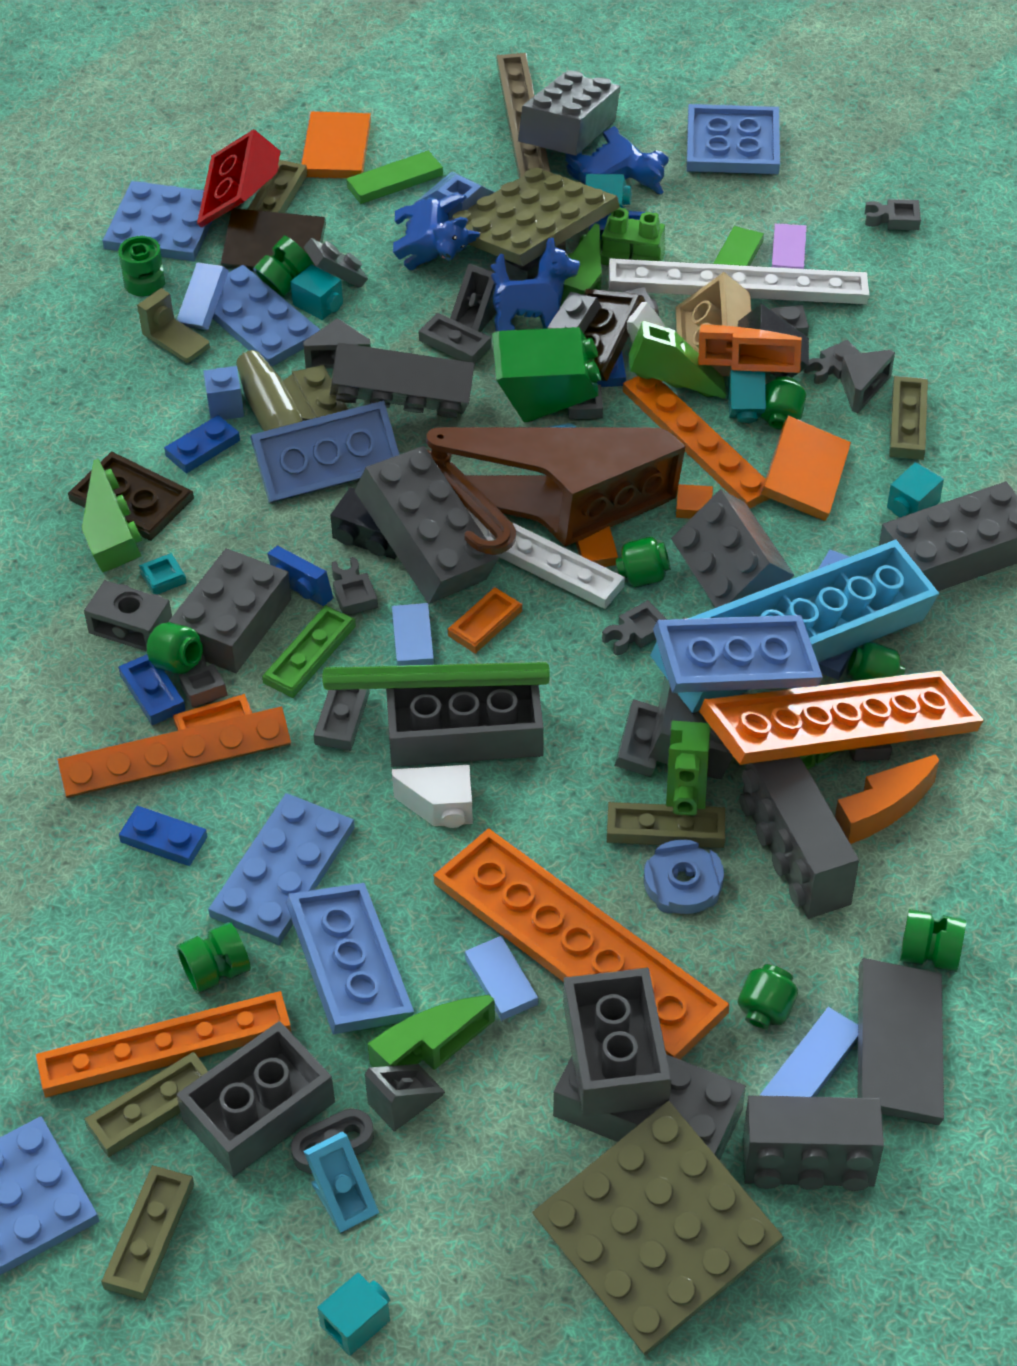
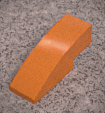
[698,324,802,373]
[835,754,939,844]

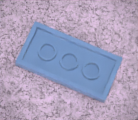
[212,265,320,367]
[250,400,399,503]
[653,615,823,693]
[208,793,355,945]
[286,883,414,1034]

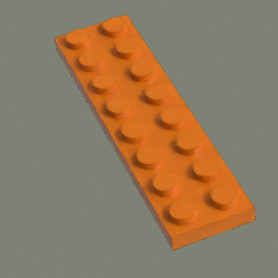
[699,671,984,765]
[434,828,729,1060]

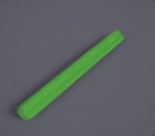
[322,662,550,690]

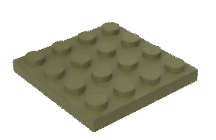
[449,168,620,266]
[532,1100,784,1355]

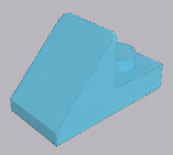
[303,1132,379,1233]

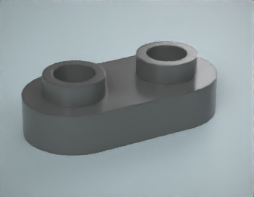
[291,1109,374,1174]

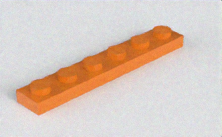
[623,376,770,509]
[57,706,291,798]
[35,991,292,1098]

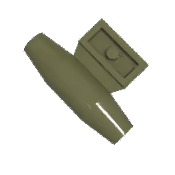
[236,350,348,431]

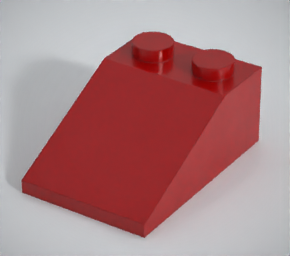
[197,129,281,228]

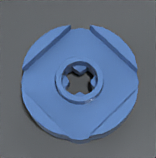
[644,840,724,914]

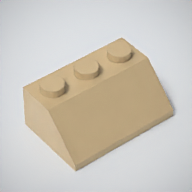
[676,272,751,376]

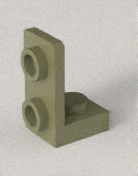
[137,288,210,363]

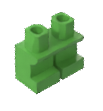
[601,208,665,266]
[666,720,711,816]

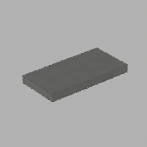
[857,958,944,1125]

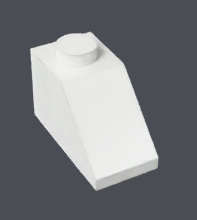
[392,765,473,828]

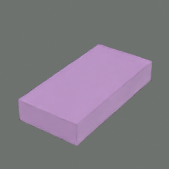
[772,223,806,269]

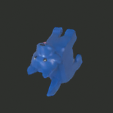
[566,126,669,194]
[393,192,480,270]
[490,238,580,332]

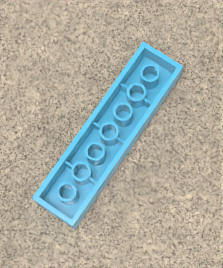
[650,540,939,713]

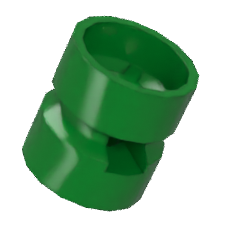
[253,235,314,298]
[118,236,165,297]
[900,909,966,972]
[176,922,251,994]

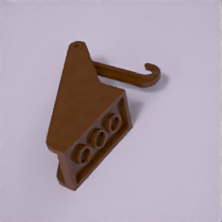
[426,427,686,555]

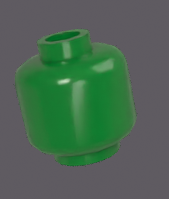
[761,376,806,429]
[616,537,671,587]
[146,622,203,674]
[846,642,905,681]
[737,964,798,1029]

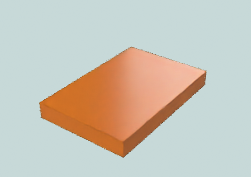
[301,111,371,179]
[761,416,851,521]

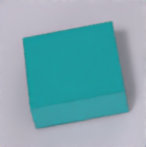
[139,553,187,595]

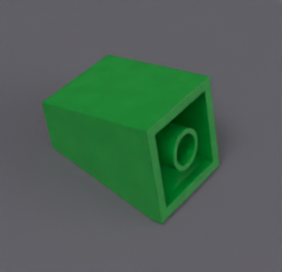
[492,327,601,422]

